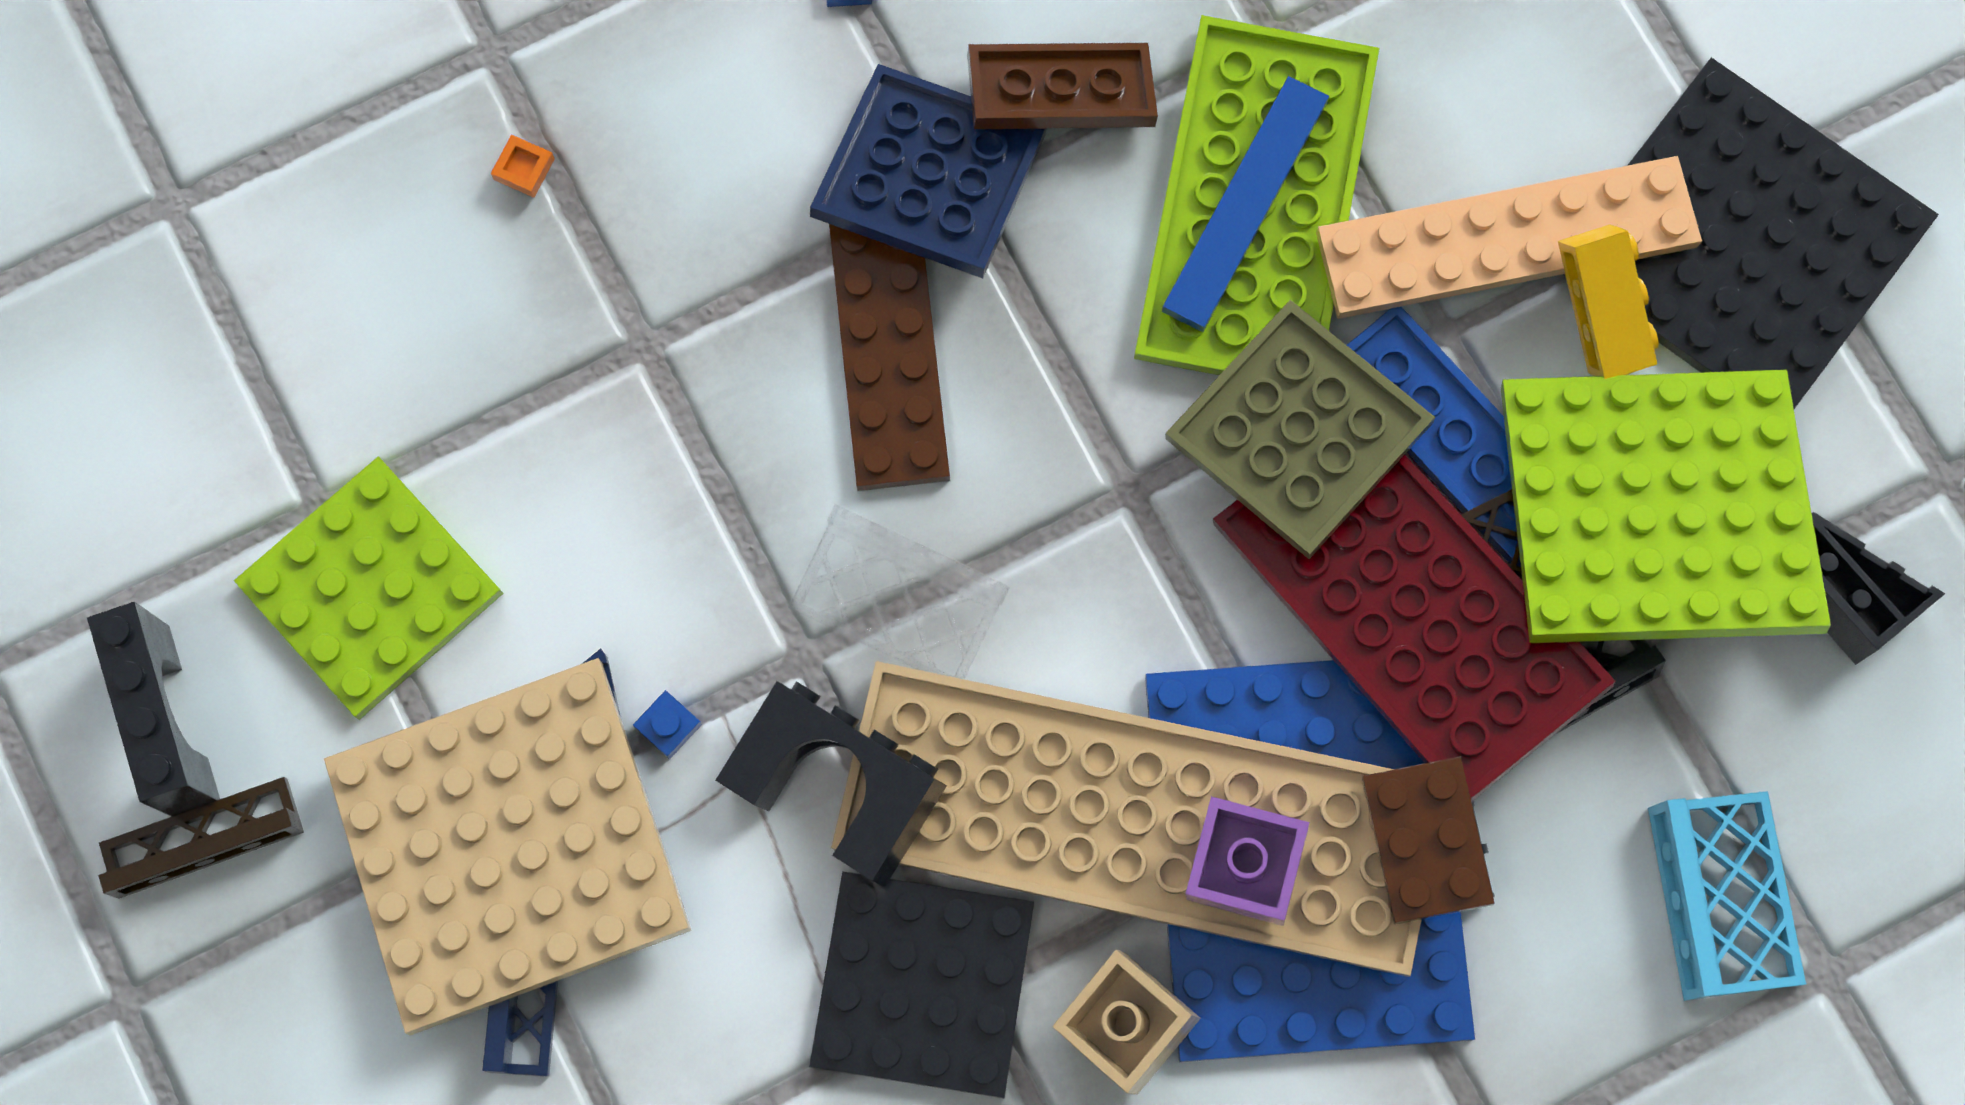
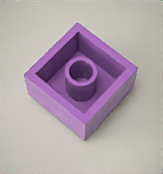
[1185,796,1310,926]

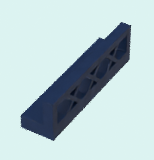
[482,981,558,1076]

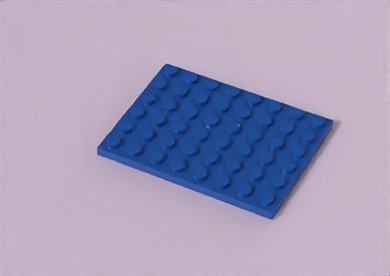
[1145,660,1475,1062]

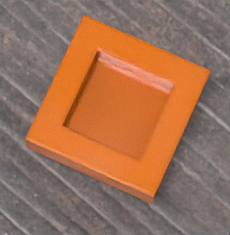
[491,134,555,198]

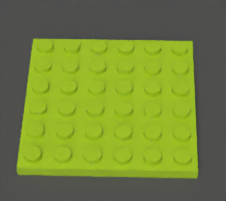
[1500,370,1831,643]

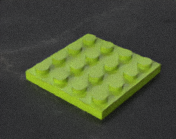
[233,456,504,720]

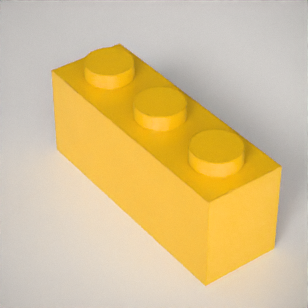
[1558,224,1659,379]

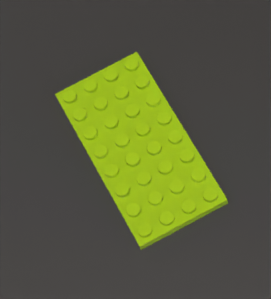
[1134,15,1380,375]

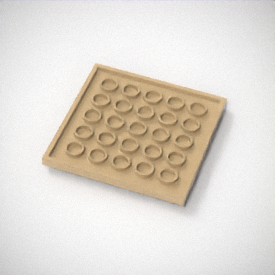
[324,658,692,1036]

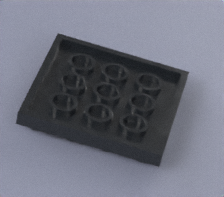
[809,871,1034,1099]

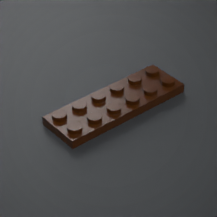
[829,224,950,491]

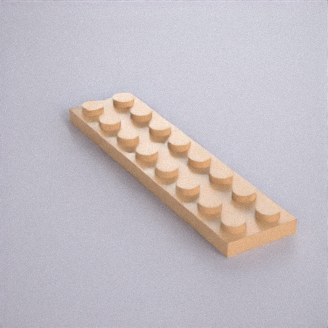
[1316,156,1702,319]

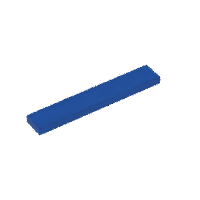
[1162,76,1329,332]

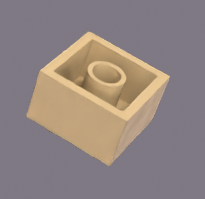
[1052,950,1201,1095]

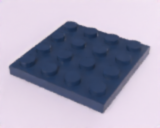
[810,64,1047,279]

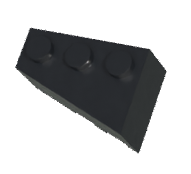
[1812,512,1946,665]

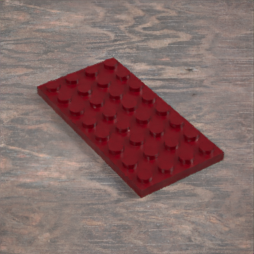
[1213,455,1616,802]

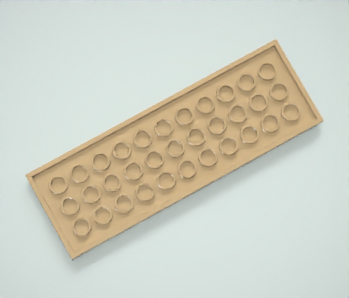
[831,661,1421,977]

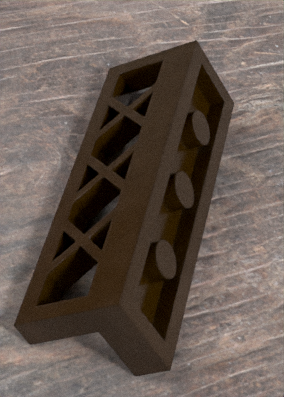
[98,777,304,899]

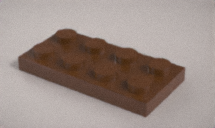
[967,43,1158,129]

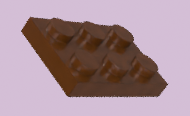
[1362,756,1495,925]

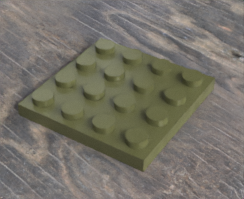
[1165,300,1435,559]

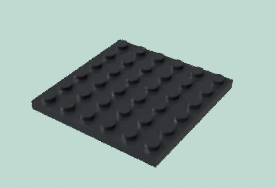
[1563,57,1939,409]

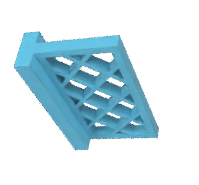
[1648,791,1806,1001]

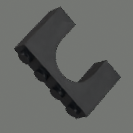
[87,602,220,817]
[715,681,947,886]

